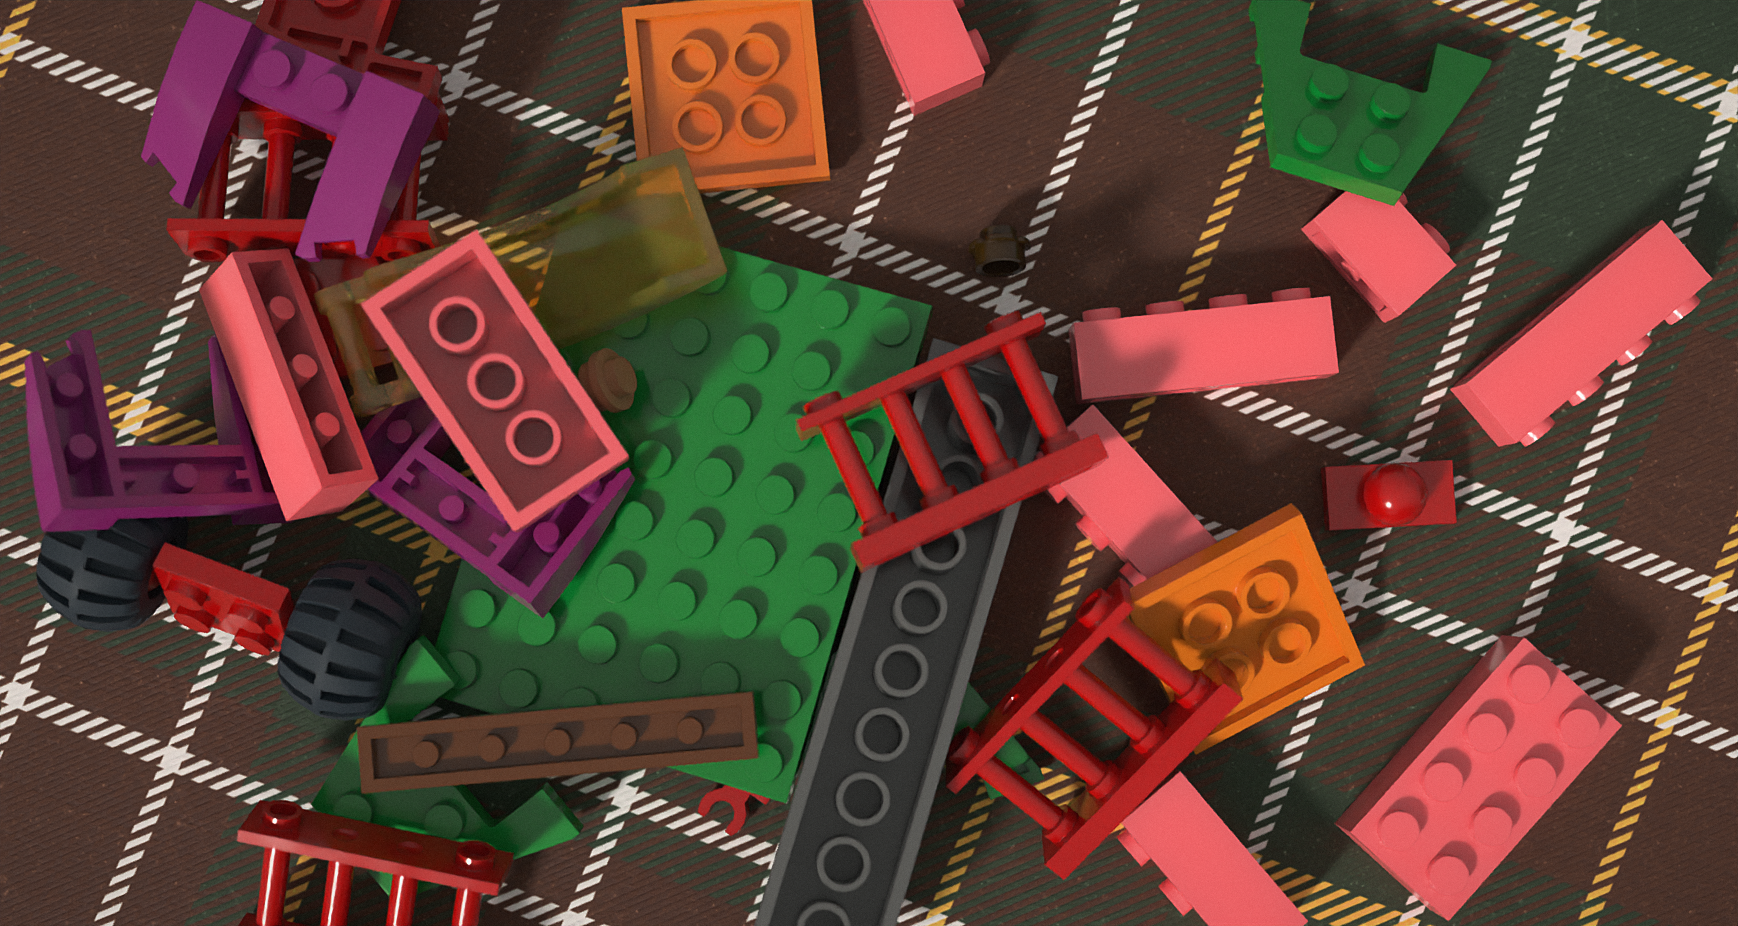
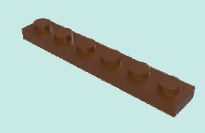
[357,691,760,794]

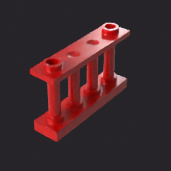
[166,92,449,264]
[796,311,1109,573]
[946,577,1243,880]
[237,800,514,926]

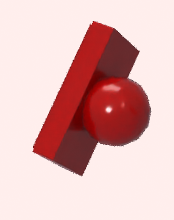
[1321,460,1457,531]

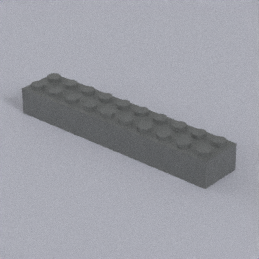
[754,338,1058,926]

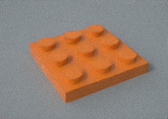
[622,0,830,200]
[1128,503,1365,755]

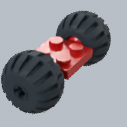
[37,516,422,721]

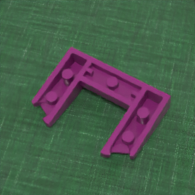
[141,0,440,262]
[25,330,294,532]
[361,375,635,619]

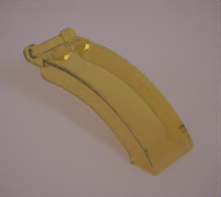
[314,147,727,418]

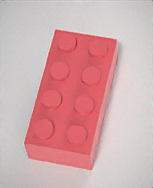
[361,230,629,533]
[1334,635,1622,921]

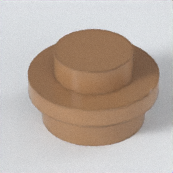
[578,348,637,413]

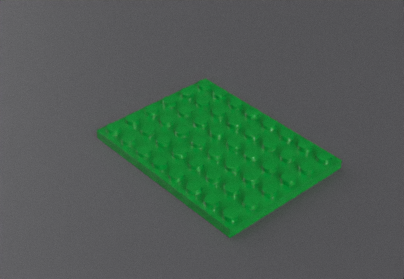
[435,204,934,803]

